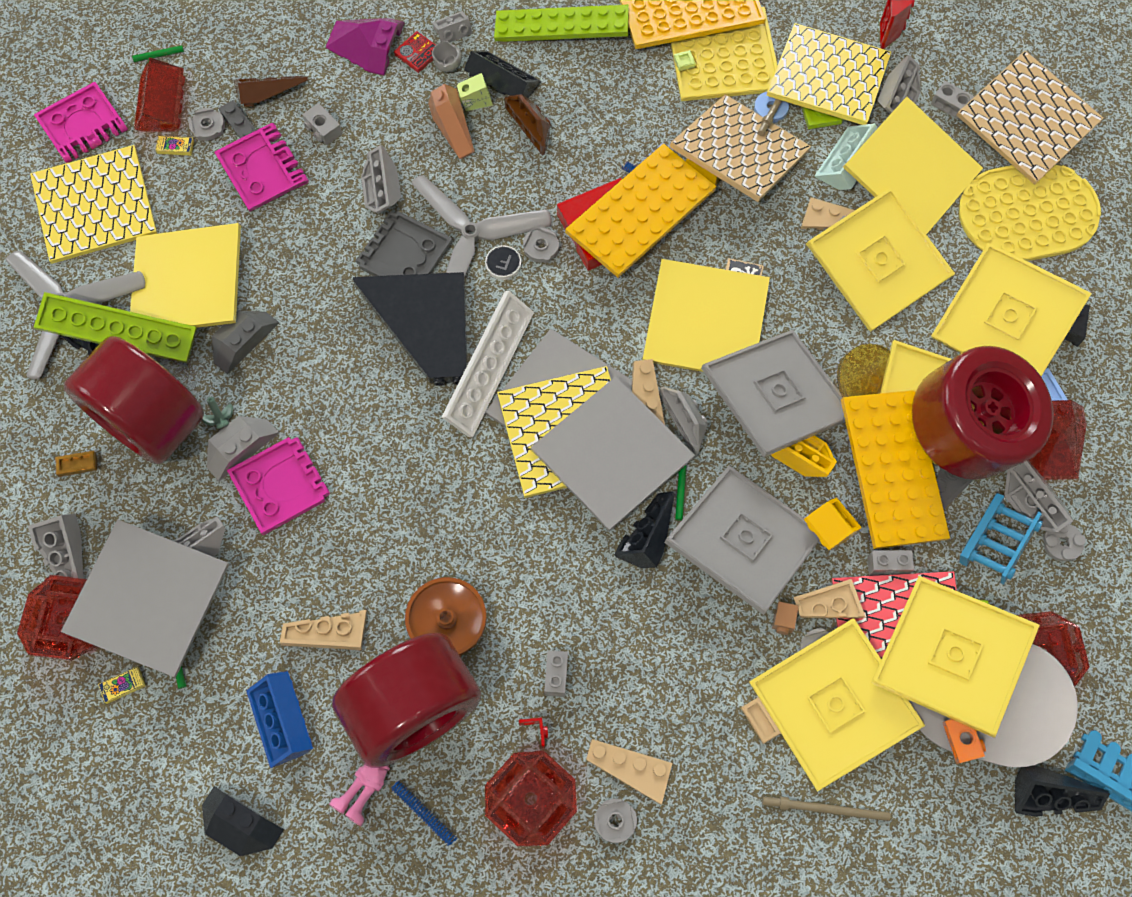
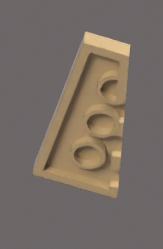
[631,359,665,425]
[280,610,367,650]
[586,739,672,805]

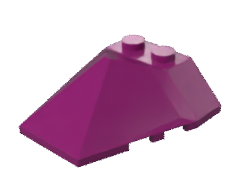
[326,18,405,76]

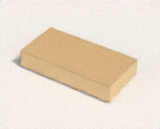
[741,697,781,744]

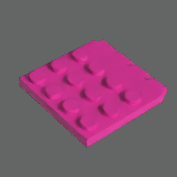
[227,437,330,535]

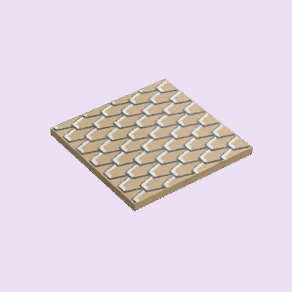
[956,50,1103,185]
[670,94,811,202]

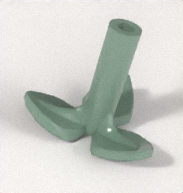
[202,397,233,429]

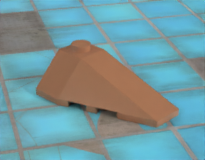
[428,84,475,159]

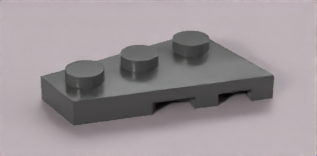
[936,468,973,510]

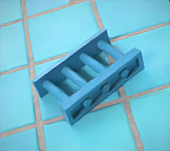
[959,493,1043,585]

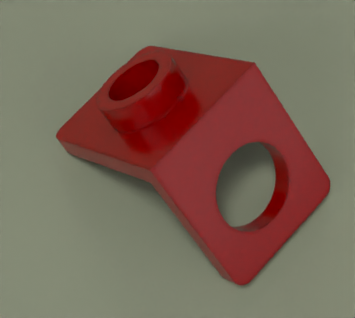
[518,717,548,749]

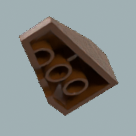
[234,75,308,107]

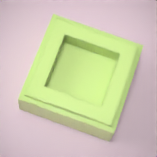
[674,50,696,71]

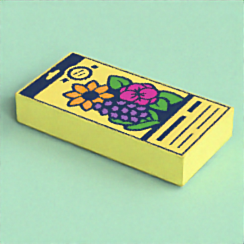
[155,136,194,156]
[98,667,146,704]

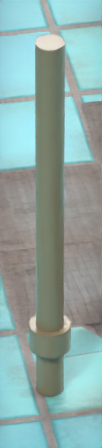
[757,99,782,136]
[762,796,891,821]

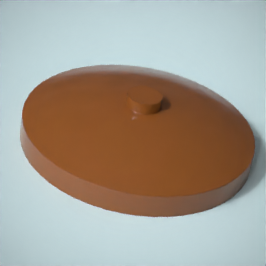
[405,577,487,656]

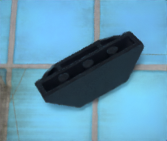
[202,786,284,857]

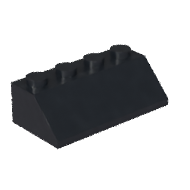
[464,50,542,98]

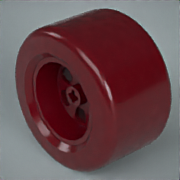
[64,336,204,464]
[912,346,1054,480]
[332,633,481,768]

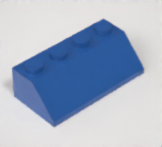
[246,671,313,768]

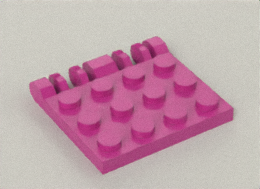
[34,82,128,163]
[214,123,309,212]

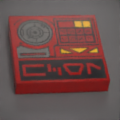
[394,31,436,73]

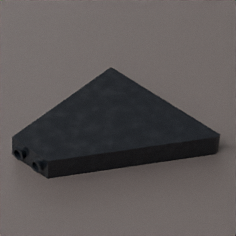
[353,272,467,386]

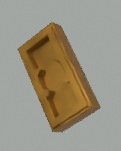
[55,450,97,477]

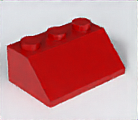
[880,0,915,49]

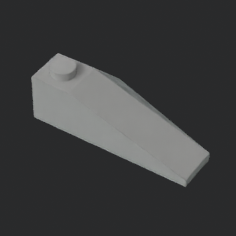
[28,514,84,597]

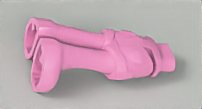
[329,765,390,826]

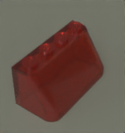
[134,57,185,132]

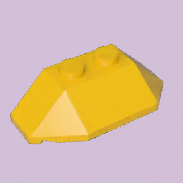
[771,435,837,477]

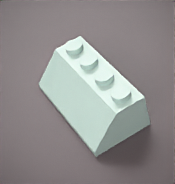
[815,123,877,190]

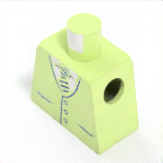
[457,73,493,111]

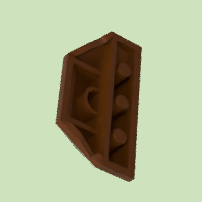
[504,94,551,156]

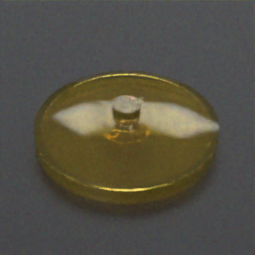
[837,344,890,397]

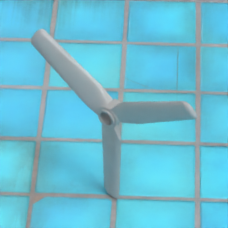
[411,175,552,277]
[5,251,145,379]

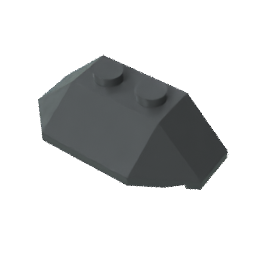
[212,310,279,374]

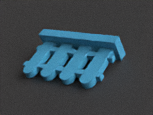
[1065,730,1132,812]

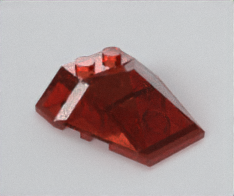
[1028,400,1087,480]

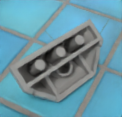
[877,55,921,114]
[361,145,401,214]
[659,386,708,458]
[207,416,279,482]
[1004,461,1074,532]
[174,516,225,557]

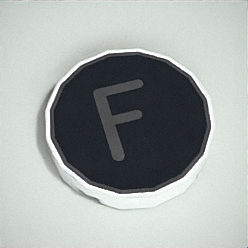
[485,246,521,280]

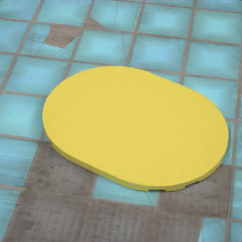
[959,165,1101,261]

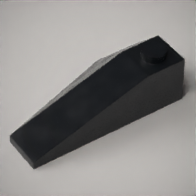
[614,491,675,569]

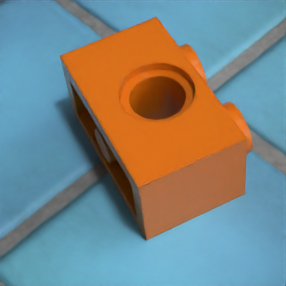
[942,719,986,764]

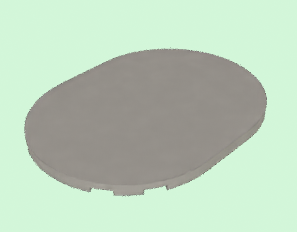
[909,644,1078,767]

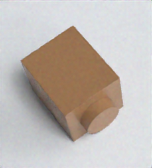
[772,601,799,635]

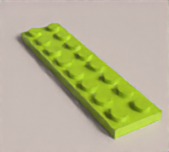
[494,4,629,42]
[34,292,197,363]

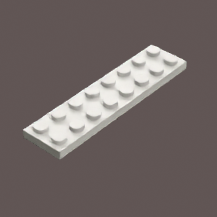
[442,291,534,437]

